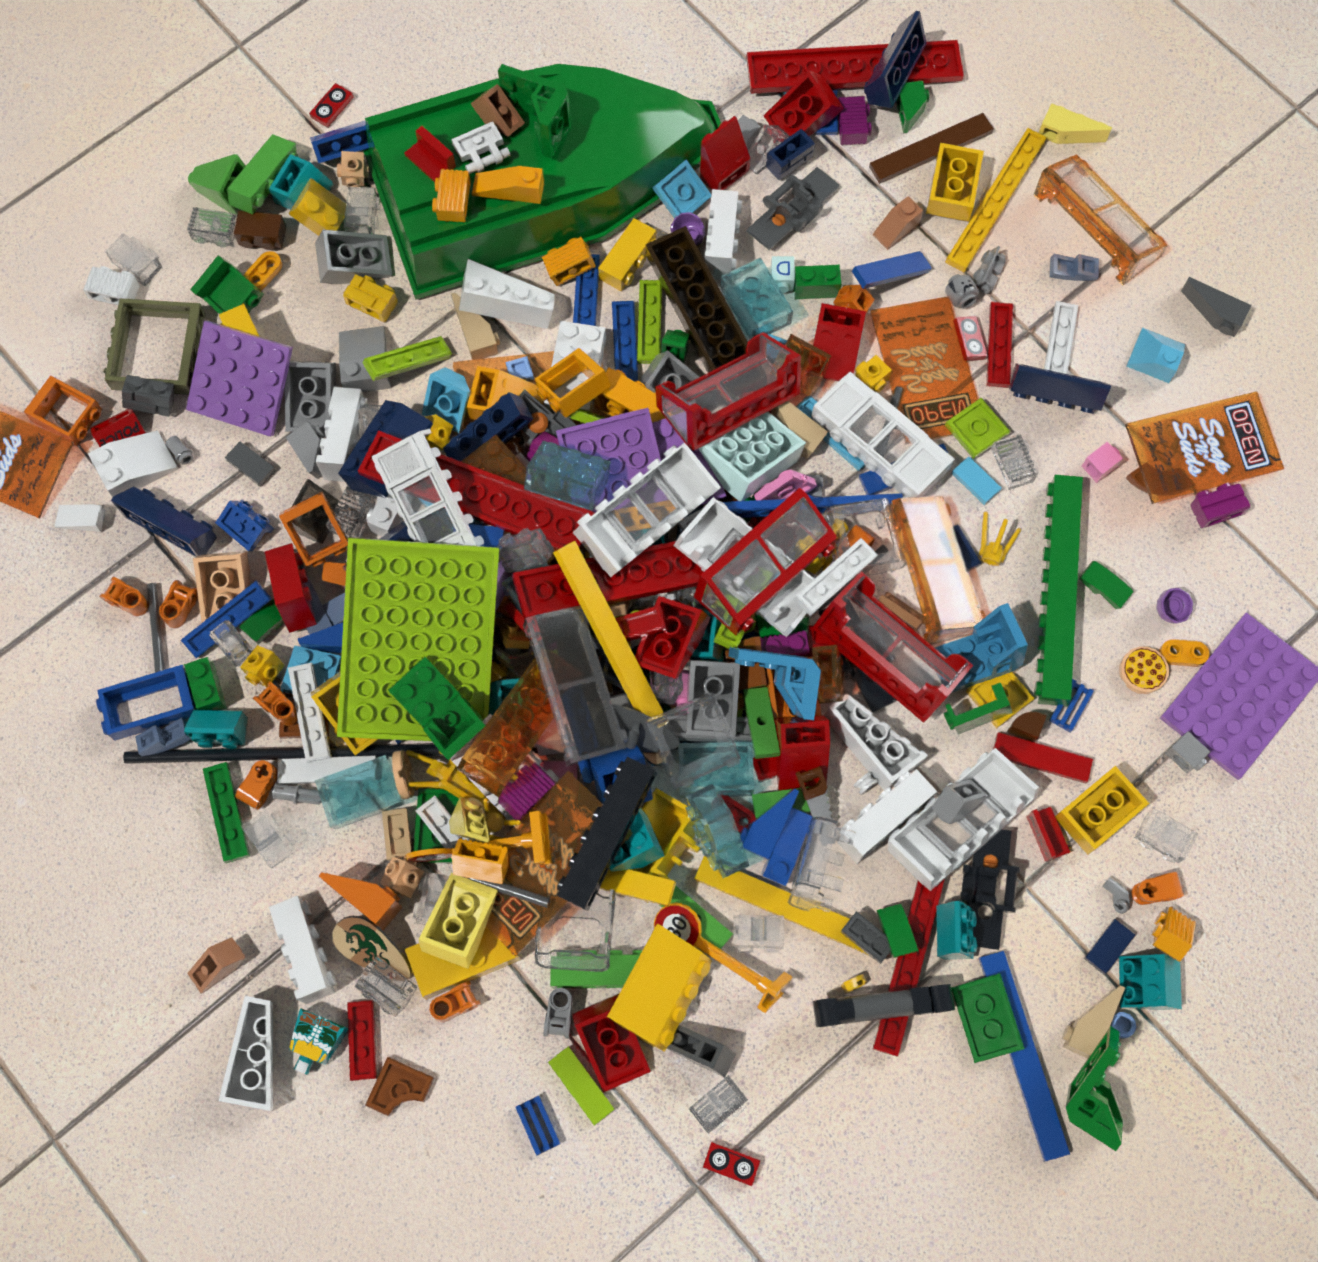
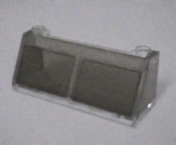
[523,605,628,767]

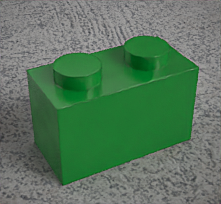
[794,264,842,300]
[184,657,227,711]

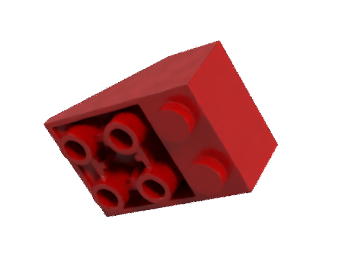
[700,116,750,190]
[807,303,866,381]
[774,715,830,791]

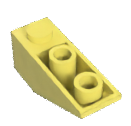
[1039,103,1112,144]
[449,797,489,843]

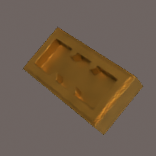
[494,618,530,649]

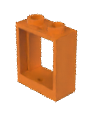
[24,375,103,446]
[279,491,348,567]

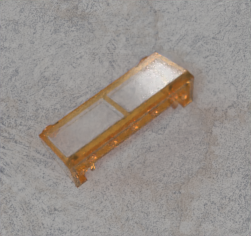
[1033,154,1168,286]
[886,496,986,645]

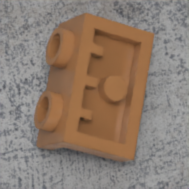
[878,592,926,632]

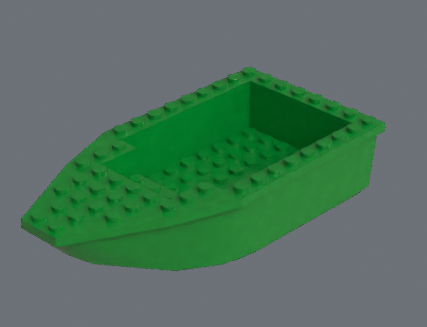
[363,64,721,300]

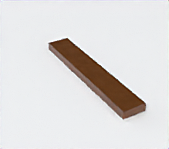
[869,113,994,184]

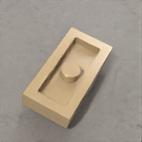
[382,808,412,862]

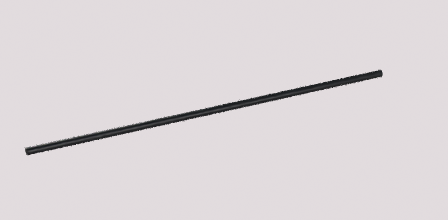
[123,741,753,764]

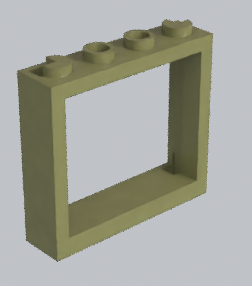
[103,298,206,395]

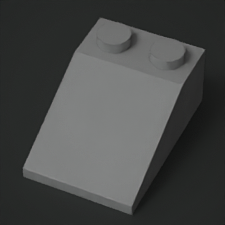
[315,230,392,284]
[339,326,391,392]
[639,350,718,410]
[285,361,336,433]
[686,659,740,737]

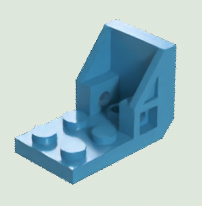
[934,603,1028,693]
[728,647,821,720]

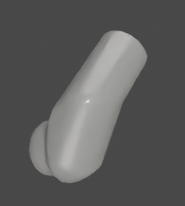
[1102,877,1130,914]

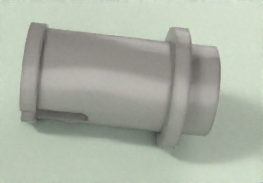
[165,436,193,465]

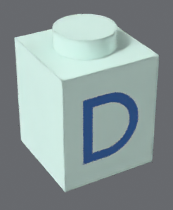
[770,256,795,293]

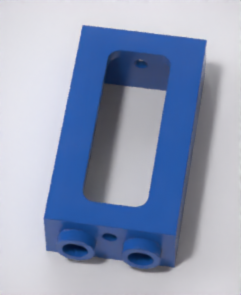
[96,664,197,741]

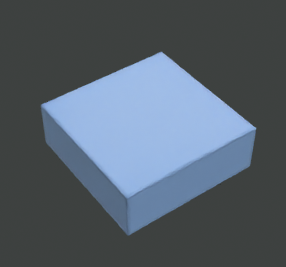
[505,356,534,381]

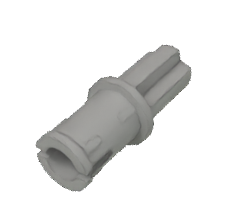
[272,783,323,805]

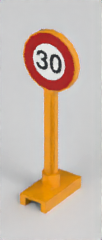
[405,811,552,865]
[653,903,793,1013]

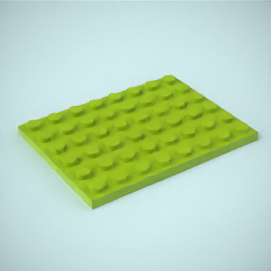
[337,538,499,741]

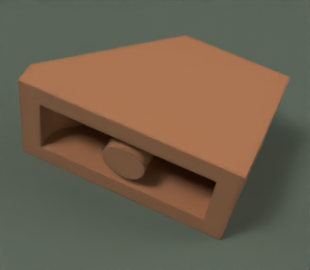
[471,84,525,136]
[873,196,923,250]
[187,937,246,994]

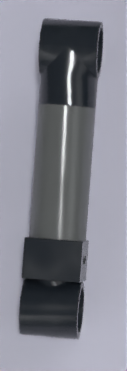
[812,984,955,1028]

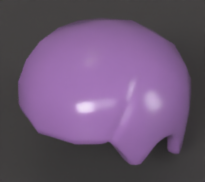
[670,212,705,246]
[1156,588,1193,624]

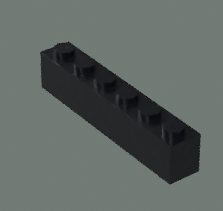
[557,757,657,911]

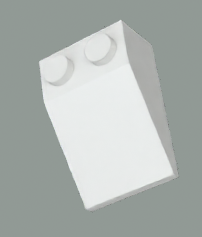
[88,431,179,497]

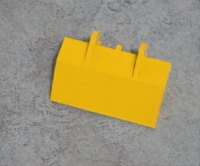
[630,788,704,903]

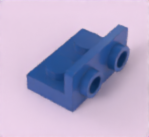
[215,500,274,551]

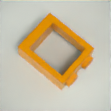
[535,348,611,418]

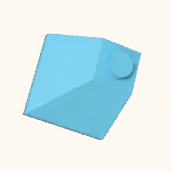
[1126,327,1185,383]
[422,367,470,433]

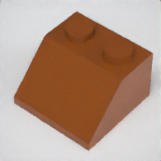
[724,636,767,693]

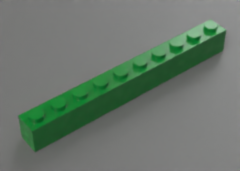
[1034,474,1083,707]

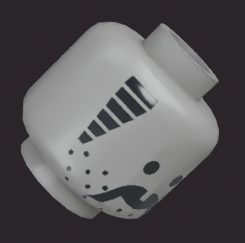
[945,274,979,309]

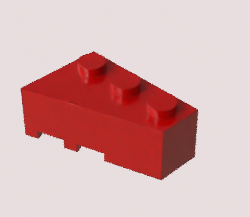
[265,543,317,633]

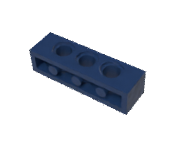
[443,392,533,467]

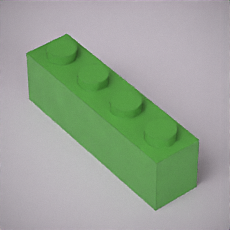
[227,134,298,214]
[550,950,643,989]

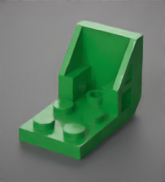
[498,64,571,158]
[388,656,486,760]
[1066,1026,1123,1151]

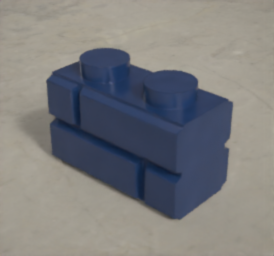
[766,129,815,180]

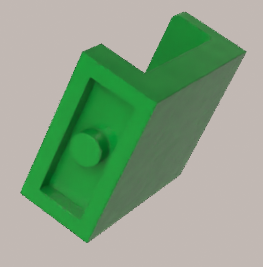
[190,255,264,314]
[943,682,1013,735]

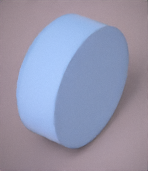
[1110,1012,1136,1039]

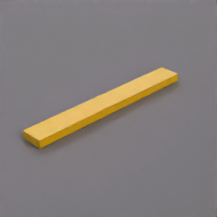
[945,128,1047,273]
[553,541,665,721]
[489,835,676,907]
[694,856,869,956]

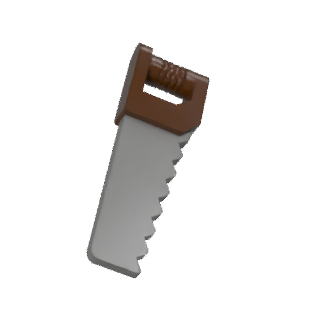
[795,766,838,845]

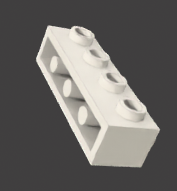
[366,493,415,537]

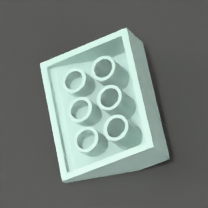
[698,412,806,501]

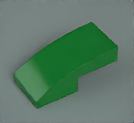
[1079,561,1134,609]
[239,599,284,645]
[877,904,918,958]

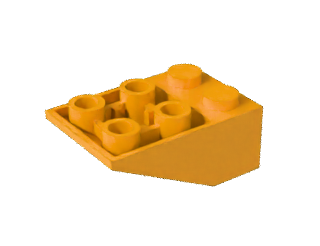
[467,366,544,420]

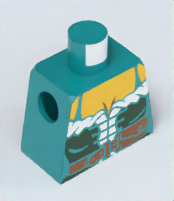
[289,1008,348,1075]

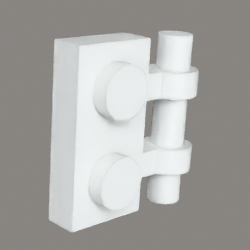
[452,121,510,174]

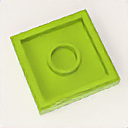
[945,398,1010,459]

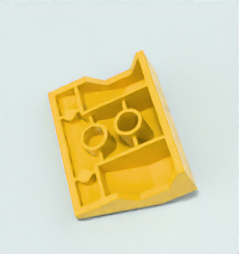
[607,924,712,1052]

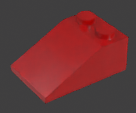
[763,71,844,143]
[635,596,710,680]
[572,994,651,1092]

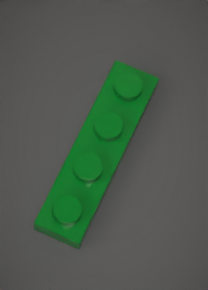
[202,762,250,863]

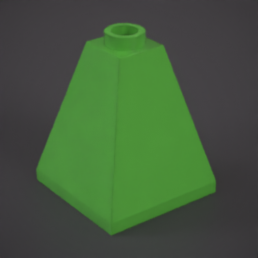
[188,154,246,217]

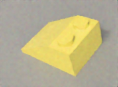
[418,873,498,969]

